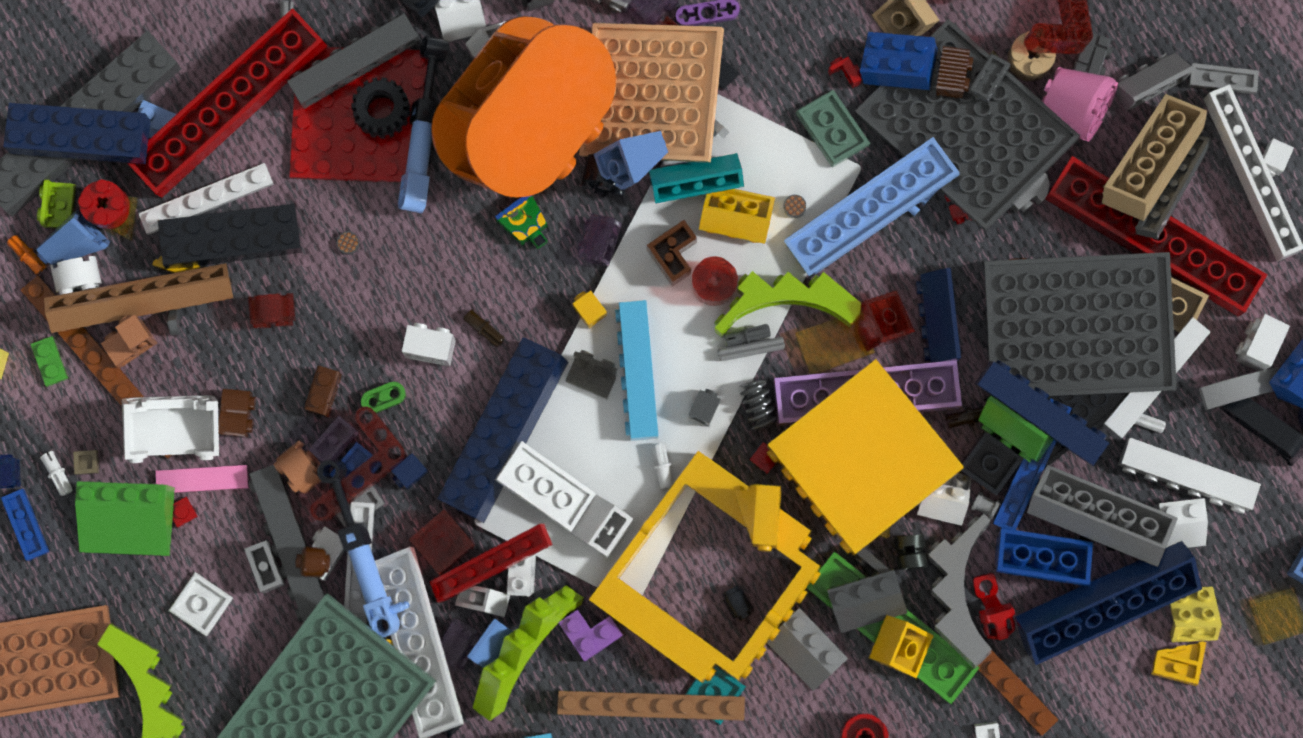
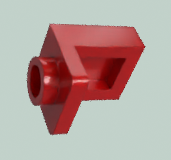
[828,56,862,88]

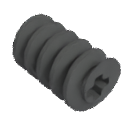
[738,379,777,430]

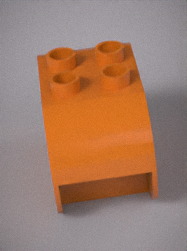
[431,16,616,197]

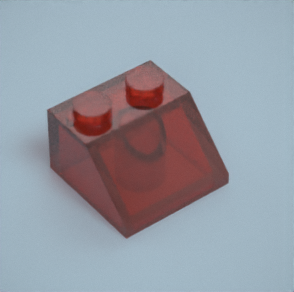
[857,290,915,352]

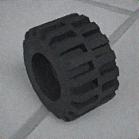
[351,77,410,139]

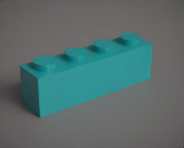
[649,153,744,204]

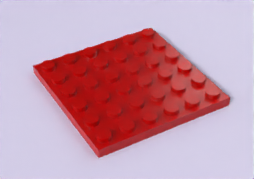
[290,47,428,182]

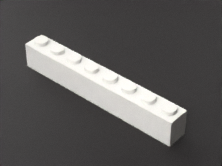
[1203,84,1303,262]

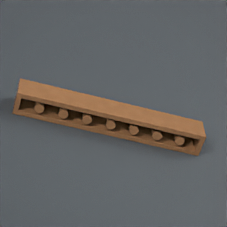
[44,263,233,333]
[558,691,745,720]

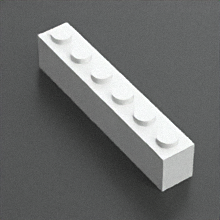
[1118,438,1261,514]

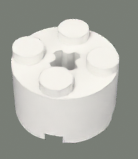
[50,256,102,295]

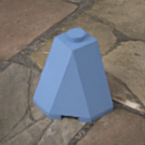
[594,131,668,190]
[36,209,110,265]

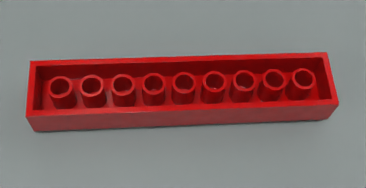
[128,8,327,198]
[1045,156,1268,317]

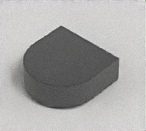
[167,309,181,336]

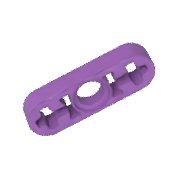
[676,0,740,26]

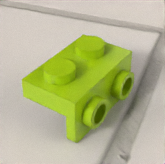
[37,179,76,229]

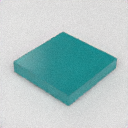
[685,666,746,725]

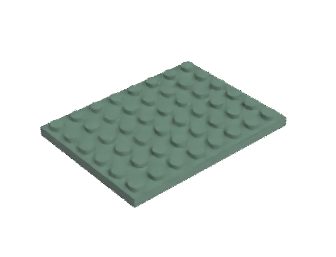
[217,594,436,738]

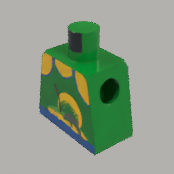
[495,196,548,249]

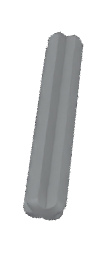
[718,337,785,361]

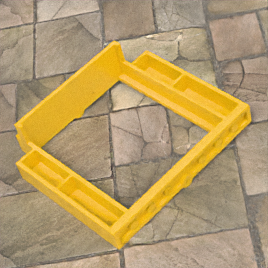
[589,451,821,684]

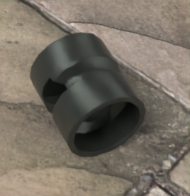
[894,534,928,570]

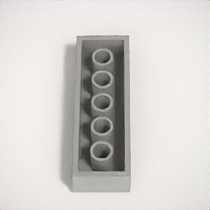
[1027,465,1178,567]

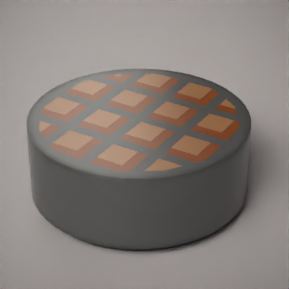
[783,195,806,218]
[337,231,360,255]

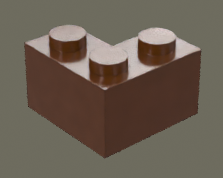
[647,220,697,287]

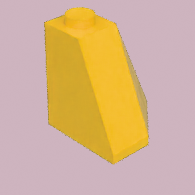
[734,485,781,552]

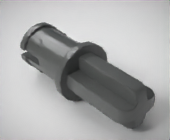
[724,324,771,347]

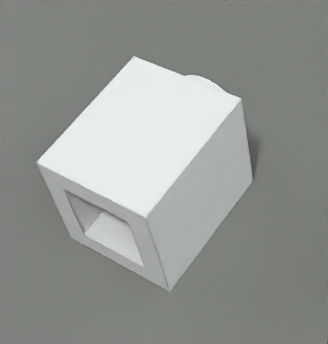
[1263,138,1294,176]

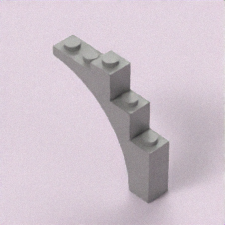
[928,514,992,669]

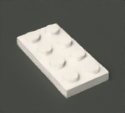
[495,441,596,532]

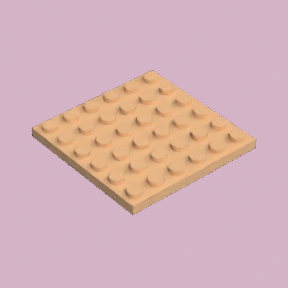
[579,23,724,163]

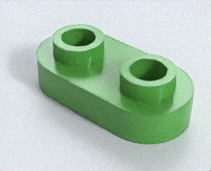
[361,382,406,414]

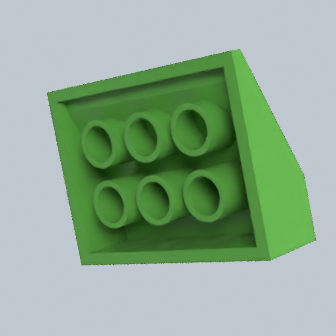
[75,481,175,556]

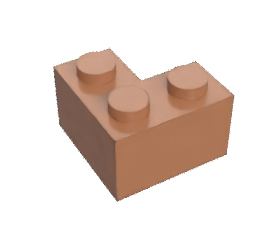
[101,314,157,368]

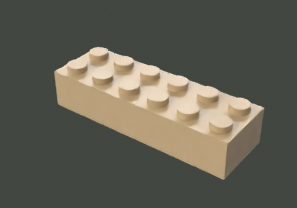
[1102,94,1207,221]

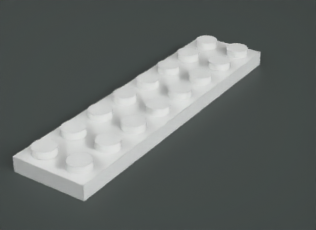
[375,547,464,738]

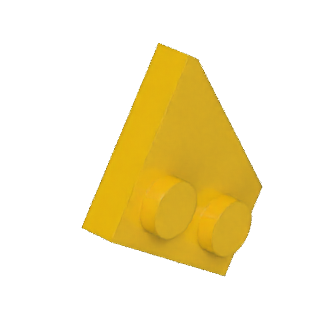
[1151,641,1206,686]

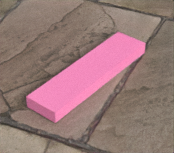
[155,465,249,493]

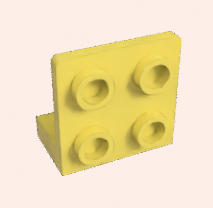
[1170,587,1222,642]

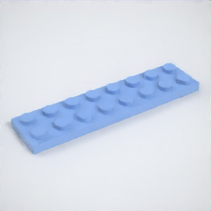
[784,137,960,278]

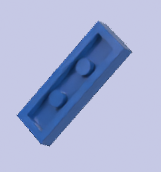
[1,489,49,561]

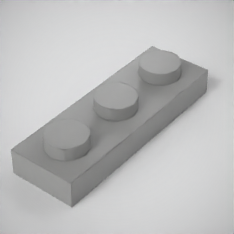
[1188,63,1259,94]

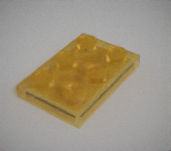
[795,316,875,375]

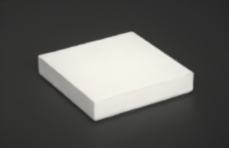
[168,572,233,636]

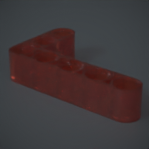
[1024,0,1093,54]
[310,406,406,522]

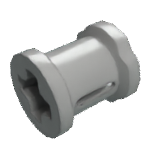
[971,492,1000,520]

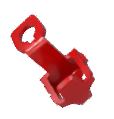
[973,573,1015,641]

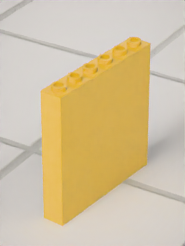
[766,359,964,555]

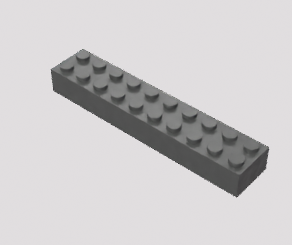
[0,31,182,217]

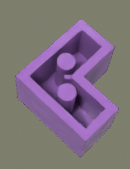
[559,610,623,662]

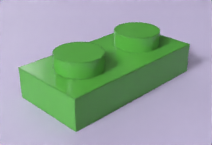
[31,336,68,387]

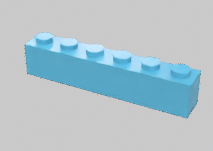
[615,300,658,441]

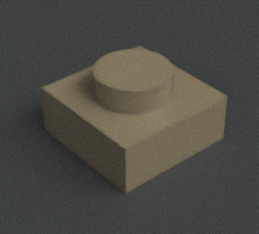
[73,450,99,475]

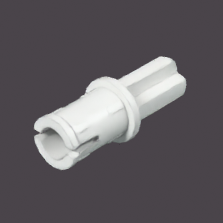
[652,443,673,489]
[40,451,72,496]

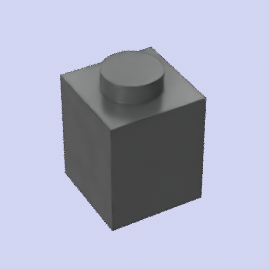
[688,389,721,426]

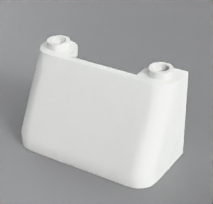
[122,395,219,463]

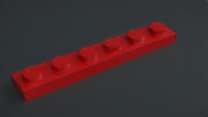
[430,524,553,603]

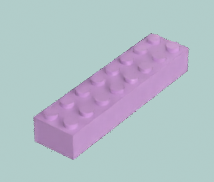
[773,360,962,427]

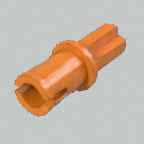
[7,235,47,275]

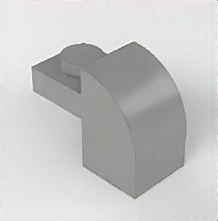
[1010,173,1049,213]

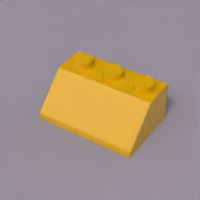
[699,189,775,244]

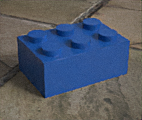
[860,32,938,90]

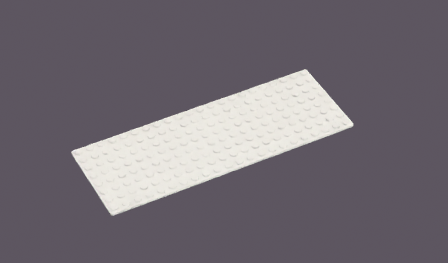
[475,94,861,595]

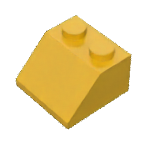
[869,615,934,678]

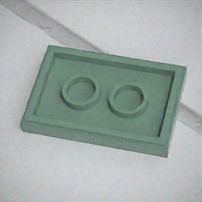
[795,90,870,168]

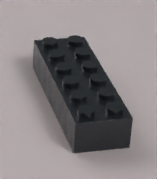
[158,204,302,270]

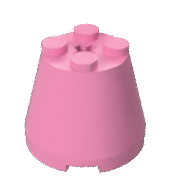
[1042,67,1118,142]

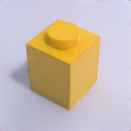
[573,290,607,329]

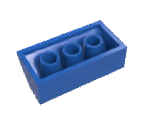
[995,528,1093,586]

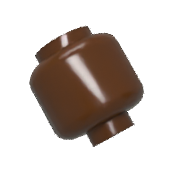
[295,547,330,578]

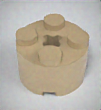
[1008,31,1056,81]

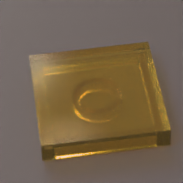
[1248,587,1303,645]

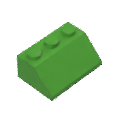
[979,396,1054,462]

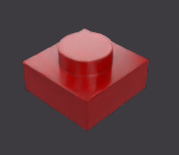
[749,442,776,474]
[173,496,198,528]

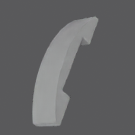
[1199,367,1279,410]

